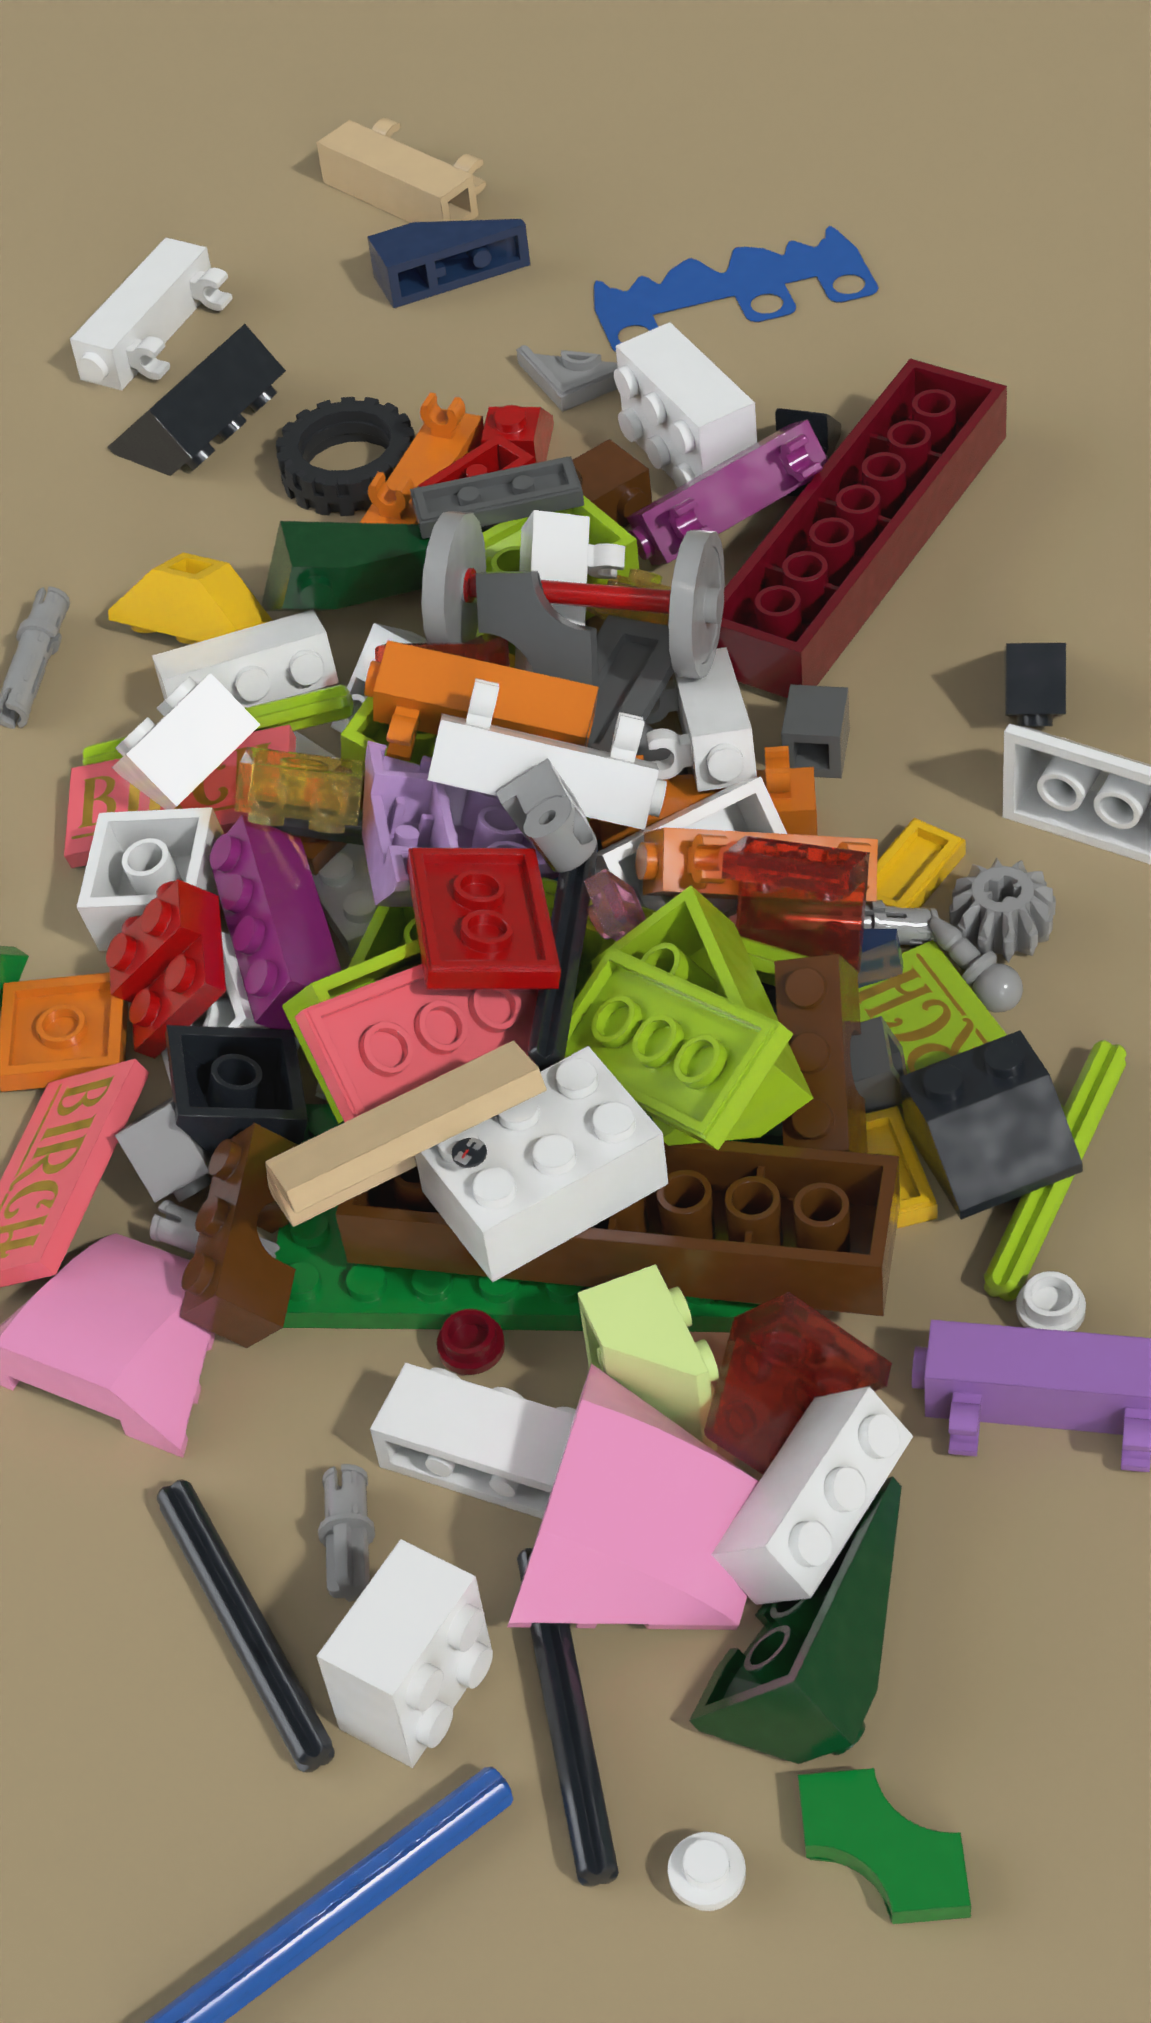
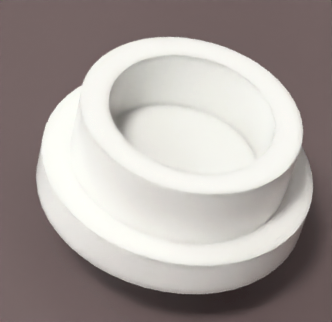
[1016,1271,1086,1332]
[668,1832,746,1911]

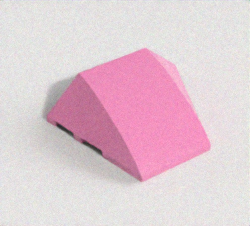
[0,1233,215,1458]
[507,1363,759,1630]

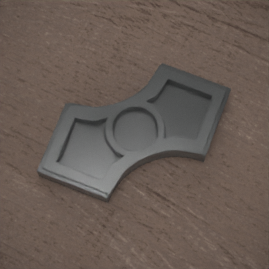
[475,571,599,687]

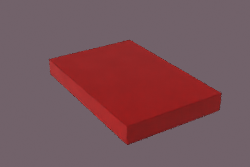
[407,848,561,989]

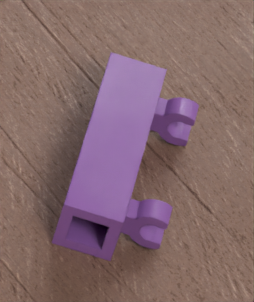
[912,1320,1151,1472]

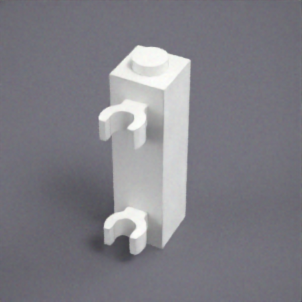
[70,238,233,391]
[515,510,625,672]
[646,647,757,792]
[427,678,667,830]

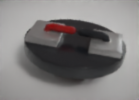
[452,1137,487,1168]

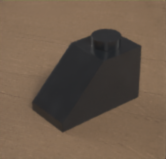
[1004,643,1066,727]

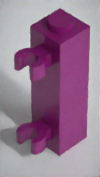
[626,420,828,566]

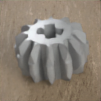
[949,857,1056,963]

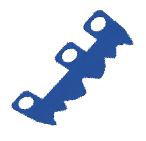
[594,225,878,352]

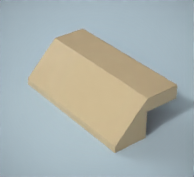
[265,1040,547,1227]

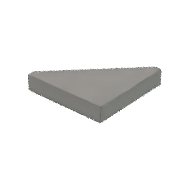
[516,345,618,412]

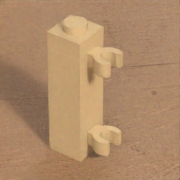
[316,117,486,223]

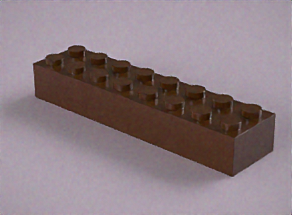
[336,1141,900,1316]

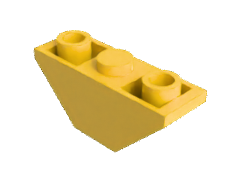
[108,552,273,644]

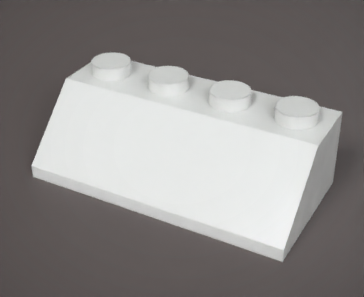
[1003,724,1151,864]

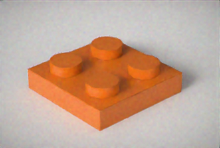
[0,972,129,1092]

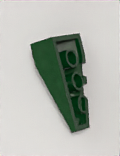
[262,521,493,612]
[689,1476,902,1764]

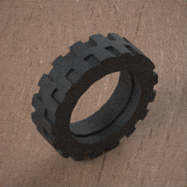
[276,397,415,516]

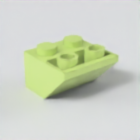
[577,1264,723,1451]

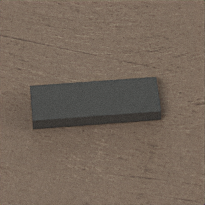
[410,456,584,539]

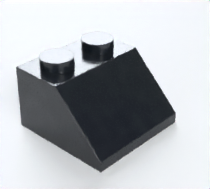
[165,1025,308,1155]
[899,1030,1083,1220]

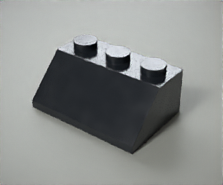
[108,324,286,476]

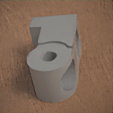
[496,758,597,873]

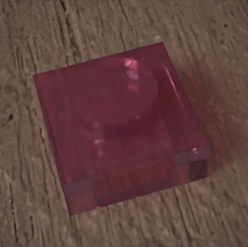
[584,869,646,941]

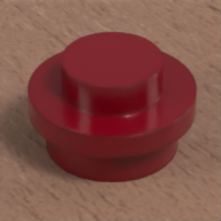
[436,1309,505,1375]

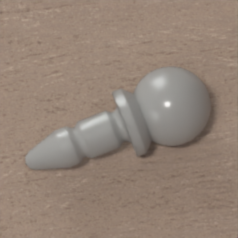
[929,917,1023,1012]

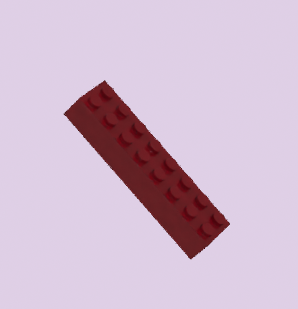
[717,358,1007,698]

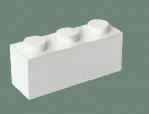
[152,609,339,708]
[370,1362,576,1519]
[711,1386,913,1605]

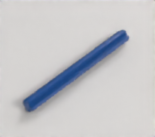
[144,1767,513,2023]

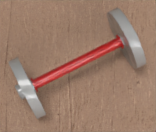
[421,511,725,679]

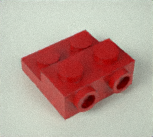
[106,879,226,1059]

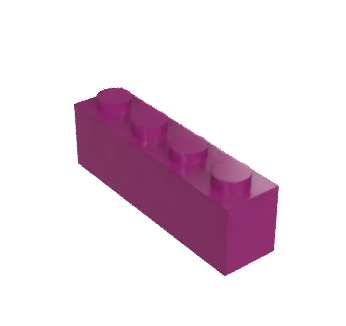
[208,815,342,1038]

